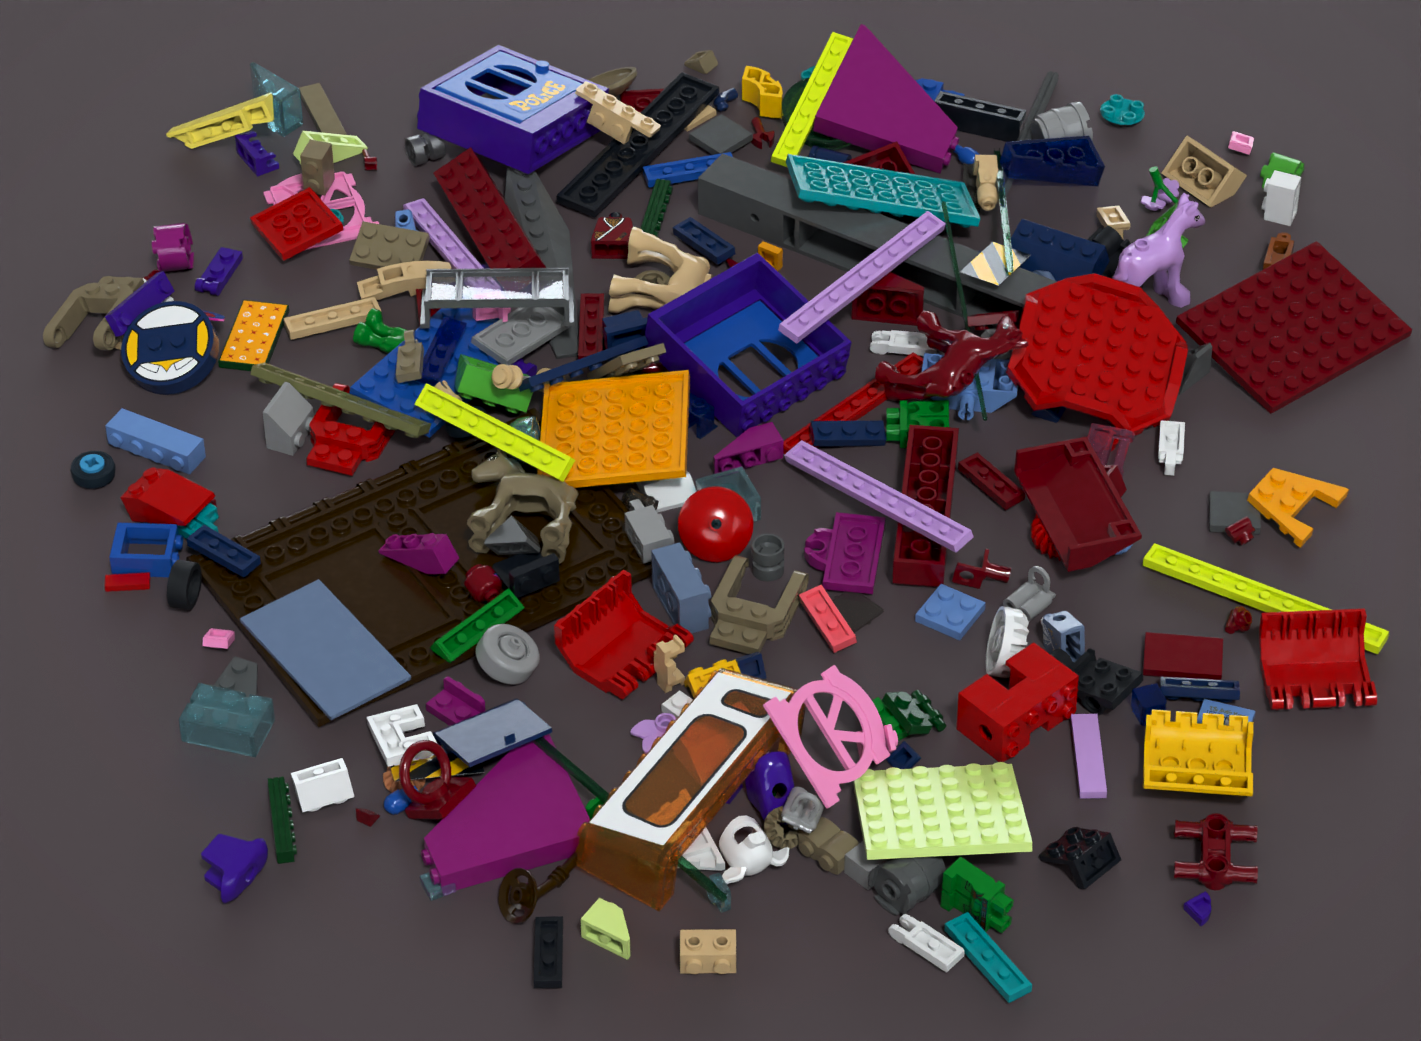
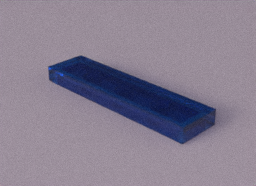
[415,317,467,386]

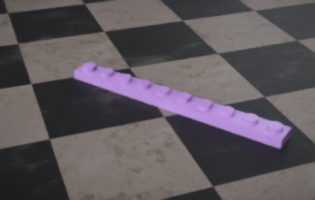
[778,211,946,344]
[784,440,973,553]

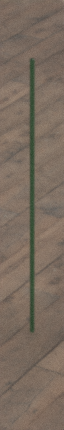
[941,201,988,421]

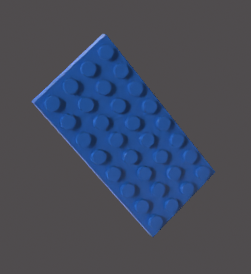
[349,294,501,438]

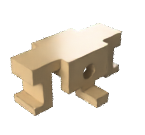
[654,635,685,693]

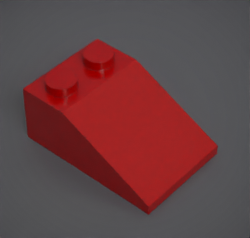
[120,467,215,526]

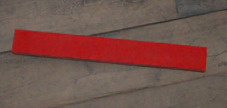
[783,352,923,454]

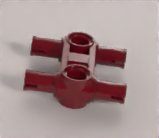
[1174,813,1258,891]

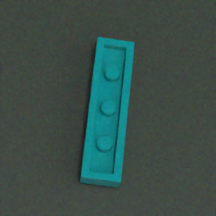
[944,912,1032,1003]

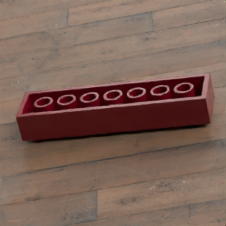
[433,147,547,298]
[893,425,959,587]

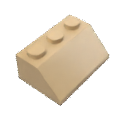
[1161,136,1247,208]

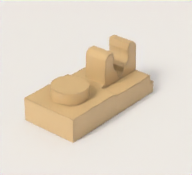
[1097,206,1130,239]

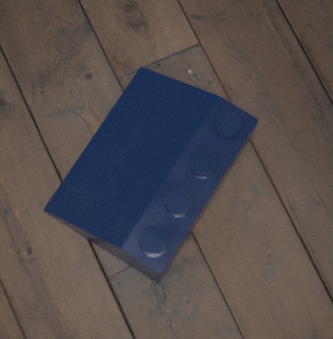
[1008,219,1110,282]

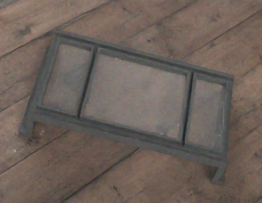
[420,268,574,328]

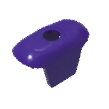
[744,751,795,826]
[201,834,268,904]

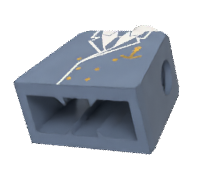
[1041,611,1085,662]

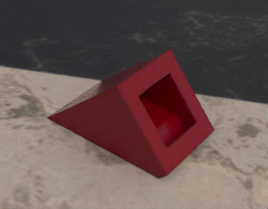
[355,808,380,827]

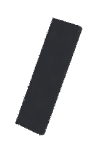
[934,91,1026,144]

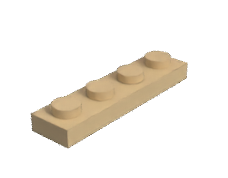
[284,297,382,340]

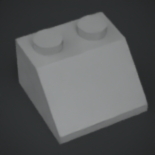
[263,382,314,456]

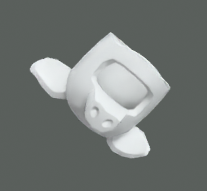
[719,815,789,885]

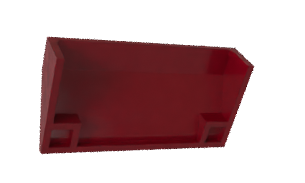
[1014,437,1142,572]

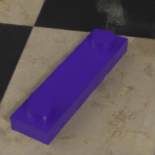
[105,271,174,337]

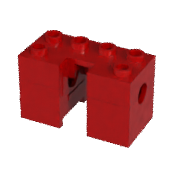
[957,642,1079,762]

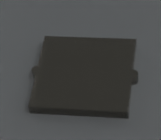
[832,591,884,633]

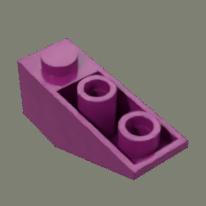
[713,422,783,477]
[378,533,459,574]

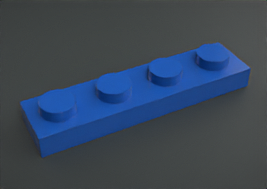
[643,152,733,188]

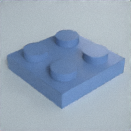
[915,584,986,641]

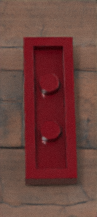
[958,452,1025,510]

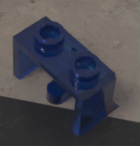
[688,392,718,439]

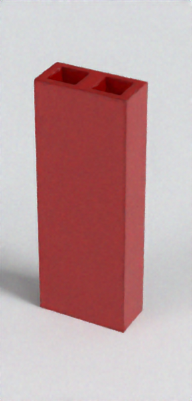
[105,572,150,592]

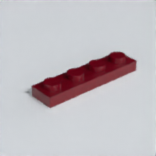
[578,293,604,359]

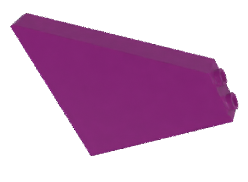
[813,24,959,174]
[421,734,597,894]

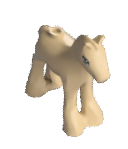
[608,227,712,313]

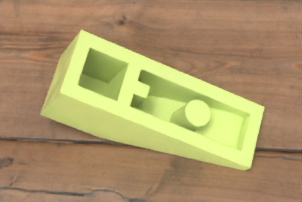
[293,131,368,164]

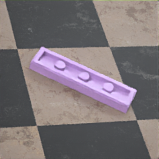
[1071,714,1107,798]

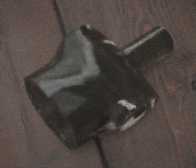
[621,488,659,510]

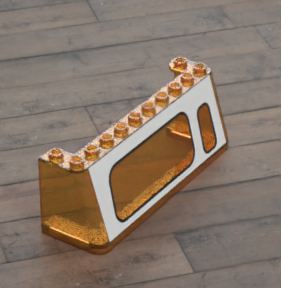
[576,668,806,912]

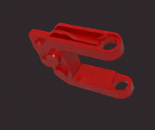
[306,383,395,476]

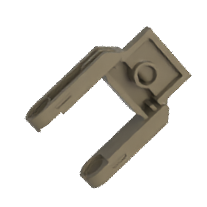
[43,276,144,350]
[710,555,809,654]

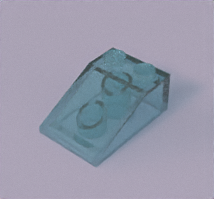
[250,62,303,137]

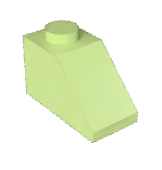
[581,898,631,960]

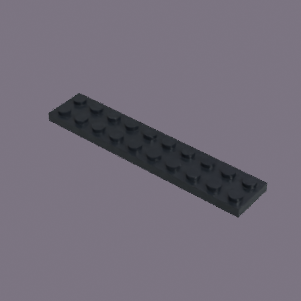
[557,72,719,218]

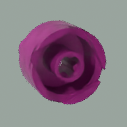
[152,223,194,272]

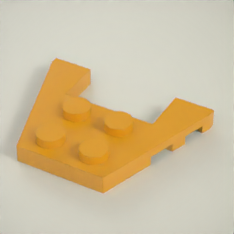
[1247,468,1349,548]

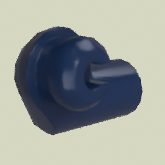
[713,88,738,112]

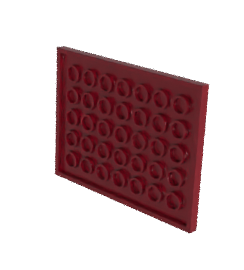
[1176,241,1412,414]

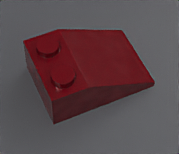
[852,272,924,326]

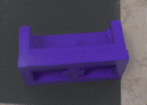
[235,131,279,177]

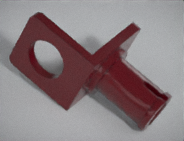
[952,549,1011,589]

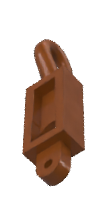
[1263,232,1294,269]

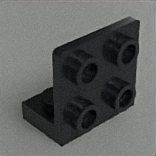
[1039,827,1121,889]

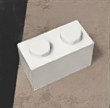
[1262,170,1301,226]
[291,758,354,812]

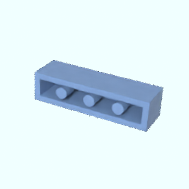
[105,408,206,475]

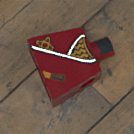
[591,212,633,259]

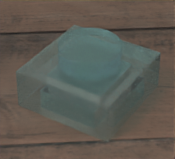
[420,872,456,901]
[707,872,731,913]

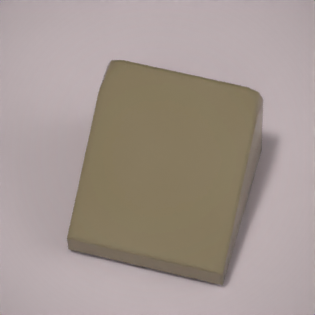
[684,50,718,74]

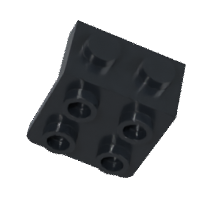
[492,552,560,598]

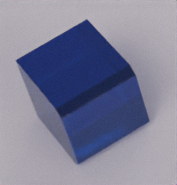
[1131,683,1167,726]

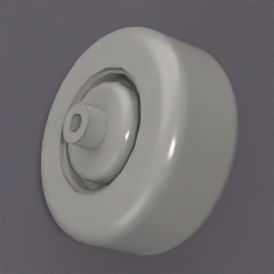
[476,624,540,685]

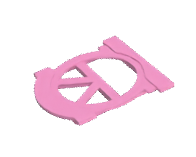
[263,172,379,250]
[763,665,890,809]

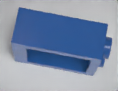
[109,523,183,577]

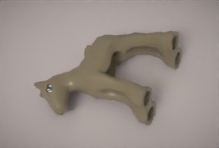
[467,449,578,564]

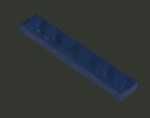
[519,335,648,393]

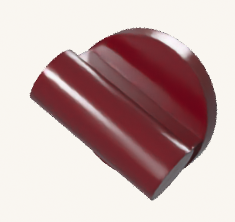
[1225,516,1256,546]
[1225,606,1252,634]

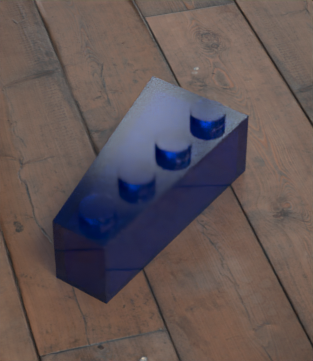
[1000,136,1105,186]

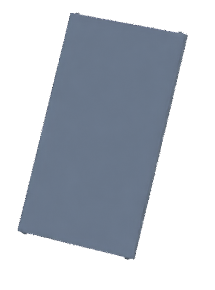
[240,579,411,720]

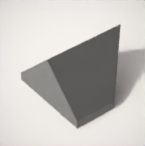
[1178,343,1212,395]
[484,515,540,555]

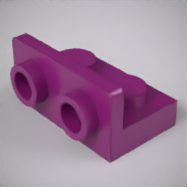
[426,676,485,726]

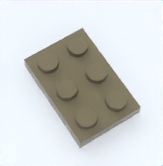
[349,221,430,270]

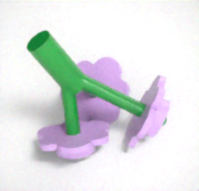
[1141,166,1189,211]

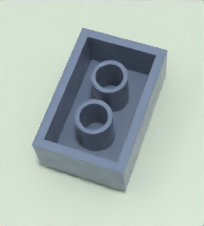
[651,542,712,633]

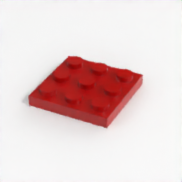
[250,187,344,261]

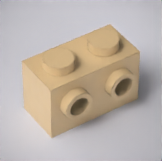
[680,929,736,974]

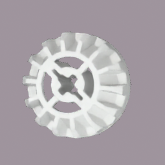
[986,606,1029,678]

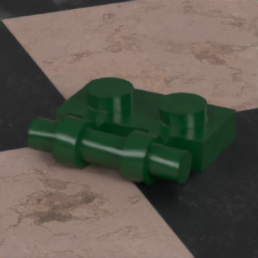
[882,690,946,734]

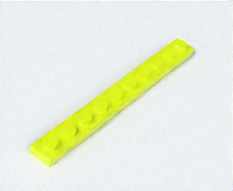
[1143,543,1389,654]

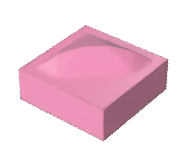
[1228,131,1254,155]
[203,628,235,649]

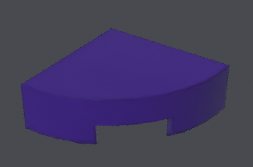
[1183,891,1211,926]

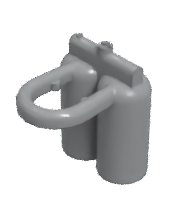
[1003,566,1056,622]
[781,787,825,834]

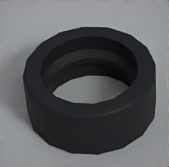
[167,560,202,610]

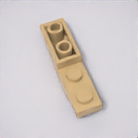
[357,261,455,300]

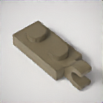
[396,329,424,383]

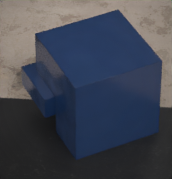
[602,310,648,355]

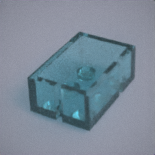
[179,683,275,757]

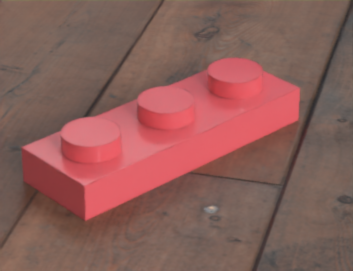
[799,585,857,653]

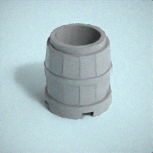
[1030,102,1093,155]

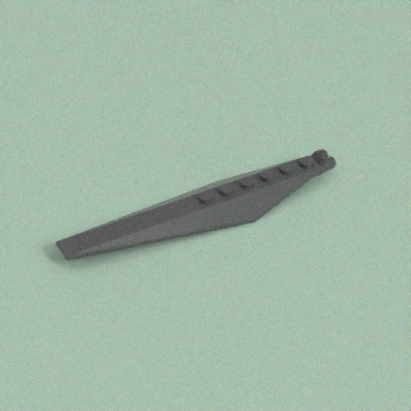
[505,166,579,359]

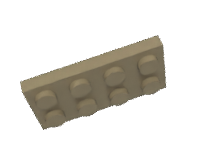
[587,343,666,380]

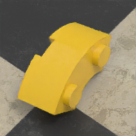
[742,66,783,119]

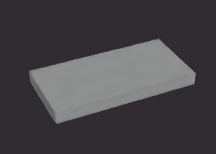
[471,307,569,365]

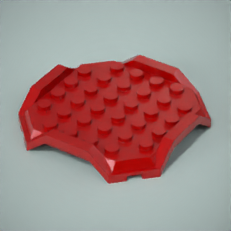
[1006,273,1188,439]

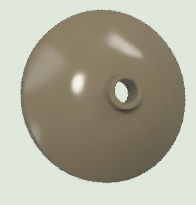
[587,67,638,99]

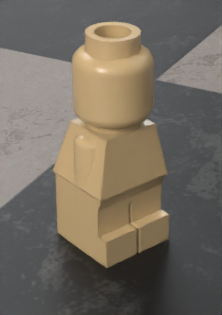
[973,155,998,211]

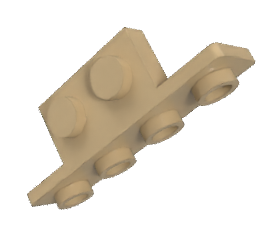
[575,82,661,144]

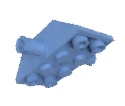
[922,353,1018,420]

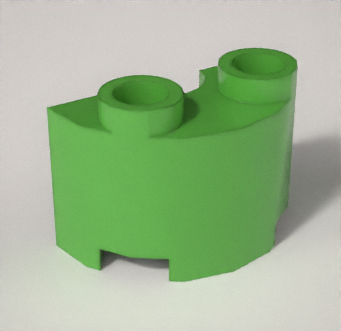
[1260,152,1304,188]

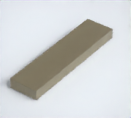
[298,83,347,135]

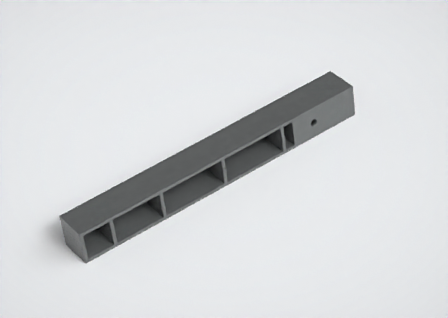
[698,153,1057,329]

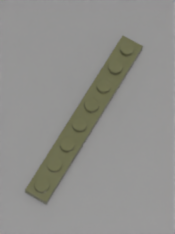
[250,362,431,438]

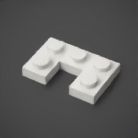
[366,704,437,767]

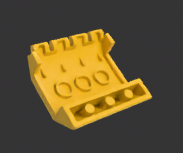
[1143,709,1254,796]

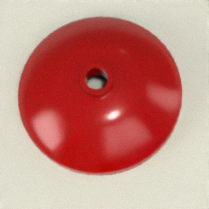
[678,486,753,562]

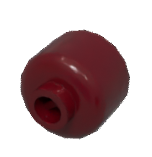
[464,564,502,603]

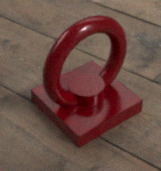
[399,740,476,819]

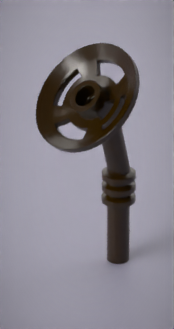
[498,847,587,924]

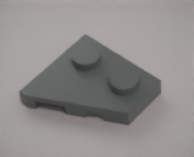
[210,656,258,712]

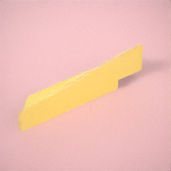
[166,93,274,149]

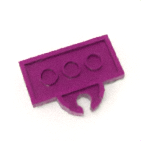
[804,512,886,594]

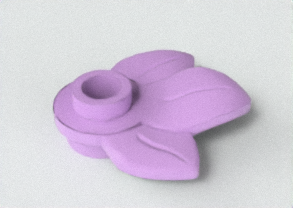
[630,713,677,754]

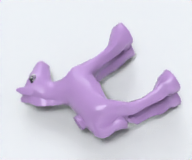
[1112,193,1205,308]

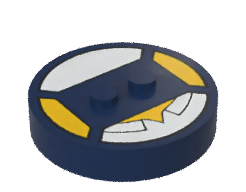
[121,301,219,395]

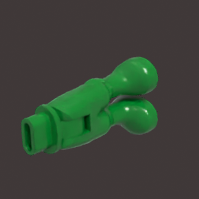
[353,308,408,353]

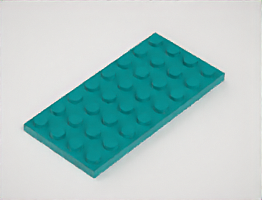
[786,154,980,228]

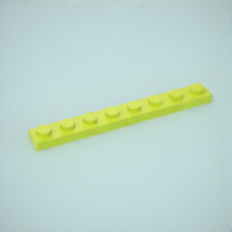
[771,32,853,168]
[414,383,576,482]

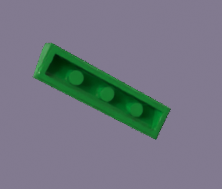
[430,588,525,663]

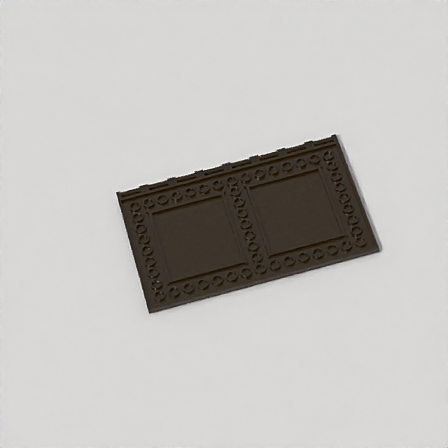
[186,408,652,727]

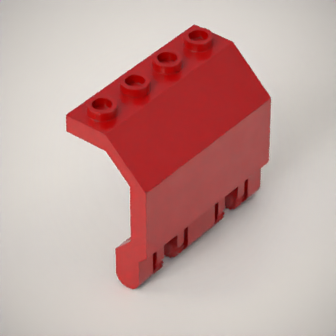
[554,569,694,699]
[1259,608,1377,710]

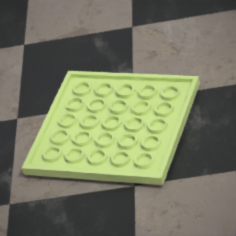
[853,762,1032,860]

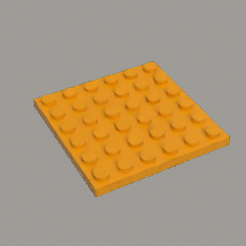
[537,370,690,488]

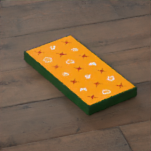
[218,300,289,371]

